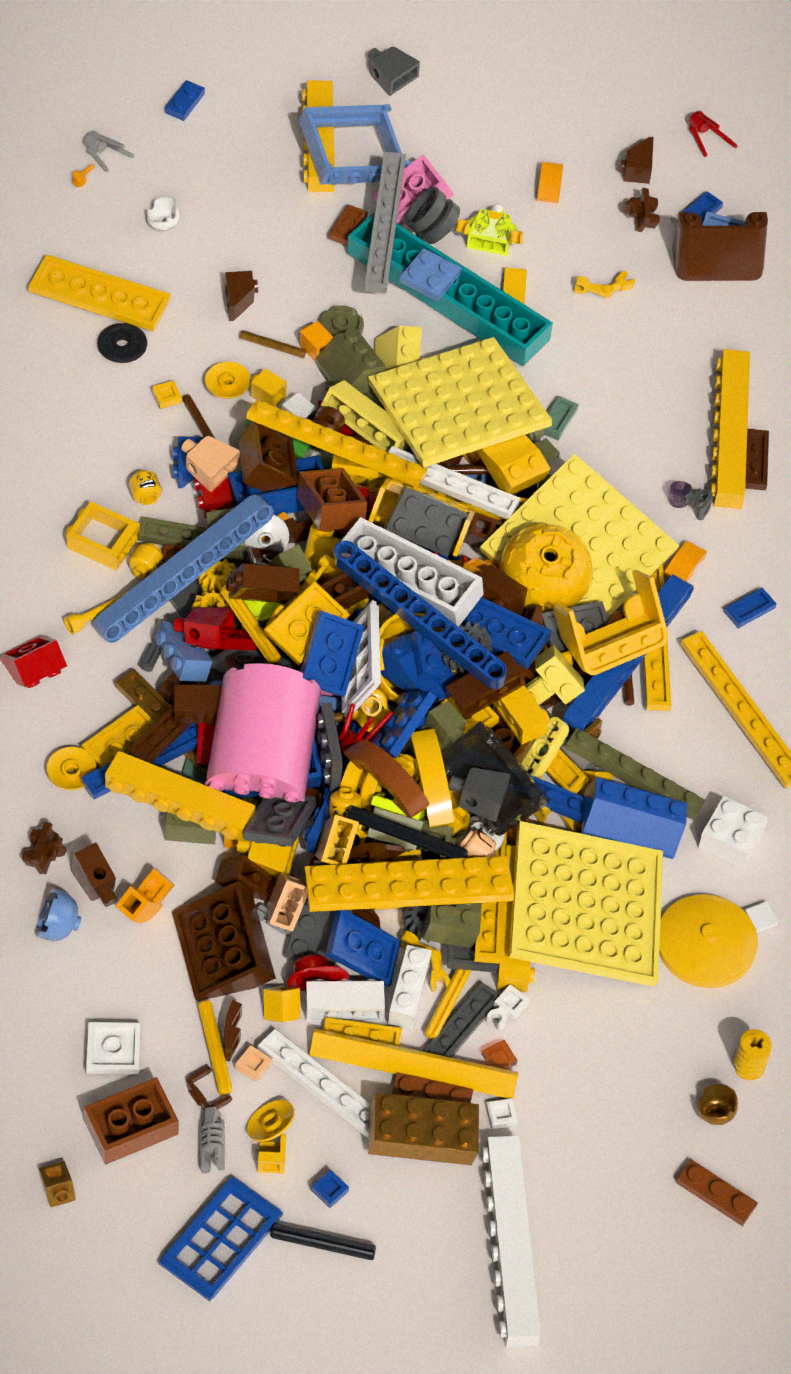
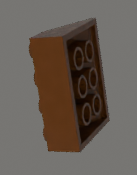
[172,881,276,1001]

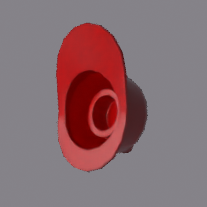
[287,955,349,991]

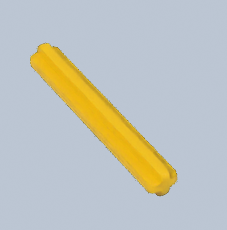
[221,585,281,664]
[425,969,471,1040]
[198,1000,232,1095]

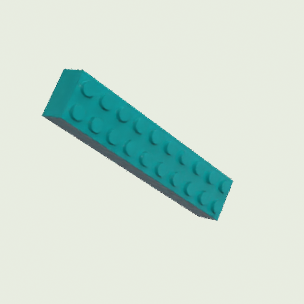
[347,212,553,366]

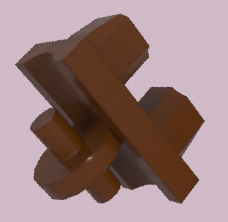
[624,187,660,232]
[22,822,67,874]

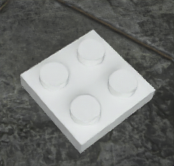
[86,1022,141,1074]

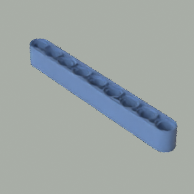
[93,494,274,643]

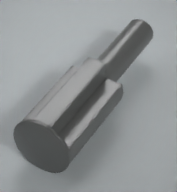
[139,641,161,672]

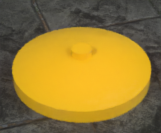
[659,894,758,988]

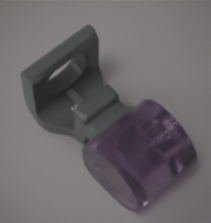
[668,481,713,520]

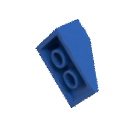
[380,630,457,705]

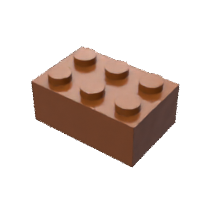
[297,468,367,532]
[84,1077,179,1165]

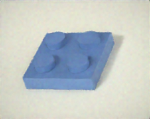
[399,248,462,302]

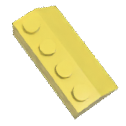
[371,325,422,394]

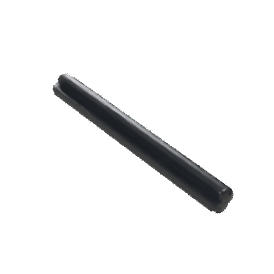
[347,806,468,859]

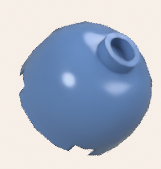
[36,888,81,941]

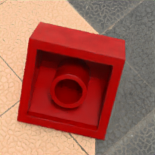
[0,635,67,688]

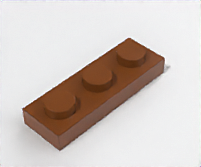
[392,1073,473,1103]
[676,1159,758,1227]

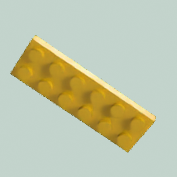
[28,254,171,332]

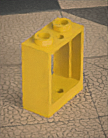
[65,501,140,571]

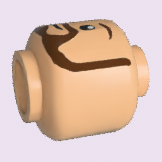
[459,830,497,858]

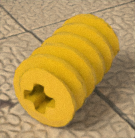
[734,1029,772,1080]

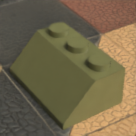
[315,329,385,394]

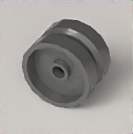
[405,187,460,244]

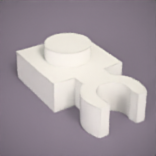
[486,984,530,1031]

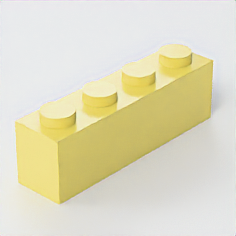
[321,380,409,452]

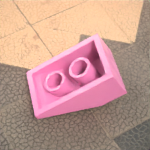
[372,154,454,224]

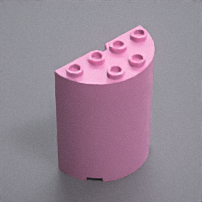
[205,663,321,802]

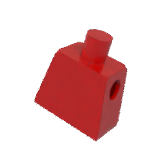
[174,608,235,649]

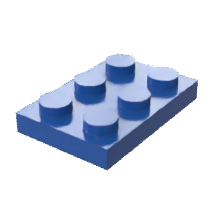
[301,611,365,697]
[371,691,436,758]
[325,910,401,988]

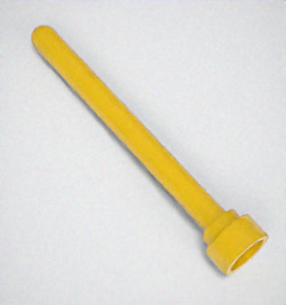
[64,592,127,635]

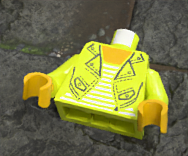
[455,205,523,256]

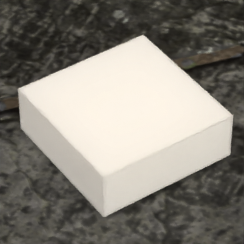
[745,902,779,934]
[486,1098,518,1129]

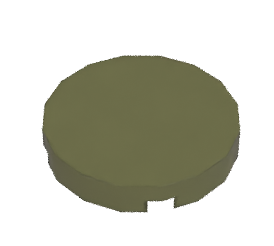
[319,305,364,337]

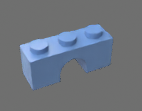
[155,621,212,682]

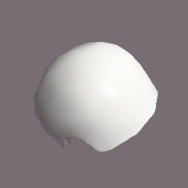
[147,196,180,230]

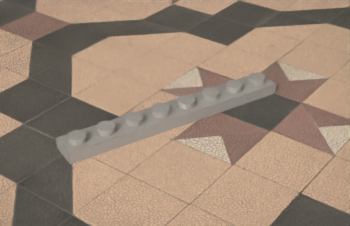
[364,151,406,293]

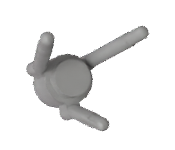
[84,131,134,172]

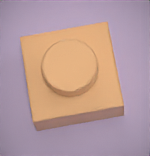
[235,1045,272,1082]

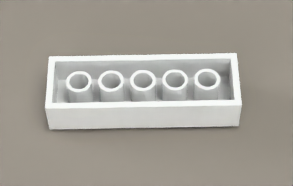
[333,517,483,627]

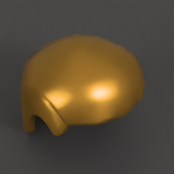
[698,1084,738,1125]

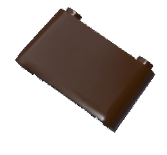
[672,212,768,281]

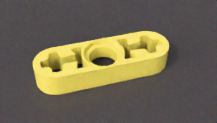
[519,717,569,777]

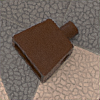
[71,842,118,907]

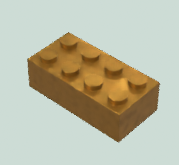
[368,1092,479,1166]

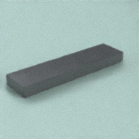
[422,981,501,1058]

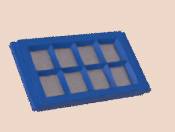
[159,1176,283,1302]

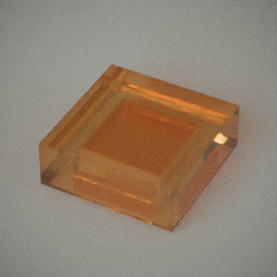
[481,1040,518,1069]

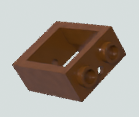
[226,563,300,604]

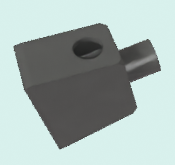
[368,47,420,96]
[449,767,511,822]

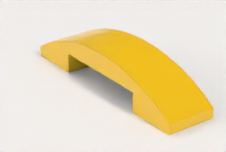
[410,729,454,828]

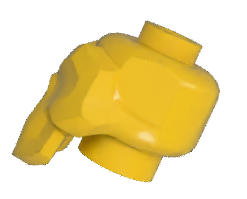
[353,687,389,732]

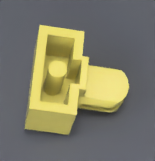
[525,644,585,705]

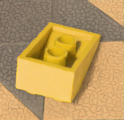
[477,435,551,495]

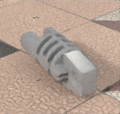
[201,1106,225,1174]

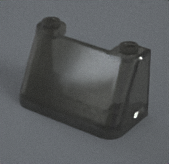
[442,721,551,837]

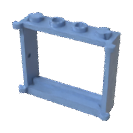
[299,104,411,185]

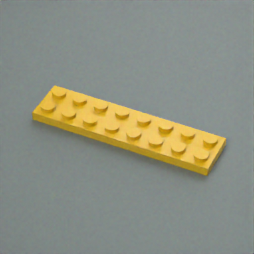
[304,856,514,912]

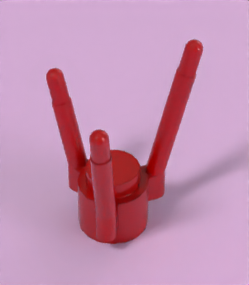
[689,111,738,157]
[338,704,393,753]

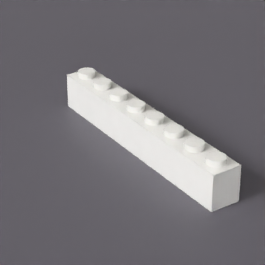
[482,1136,541,1347]

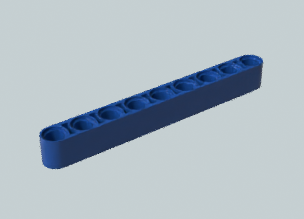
[334,540,507,689]
[562,574,694,731]

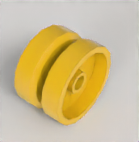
[340,761,385,812]

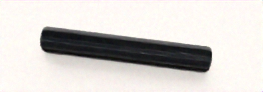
[271,1223,376,1260]

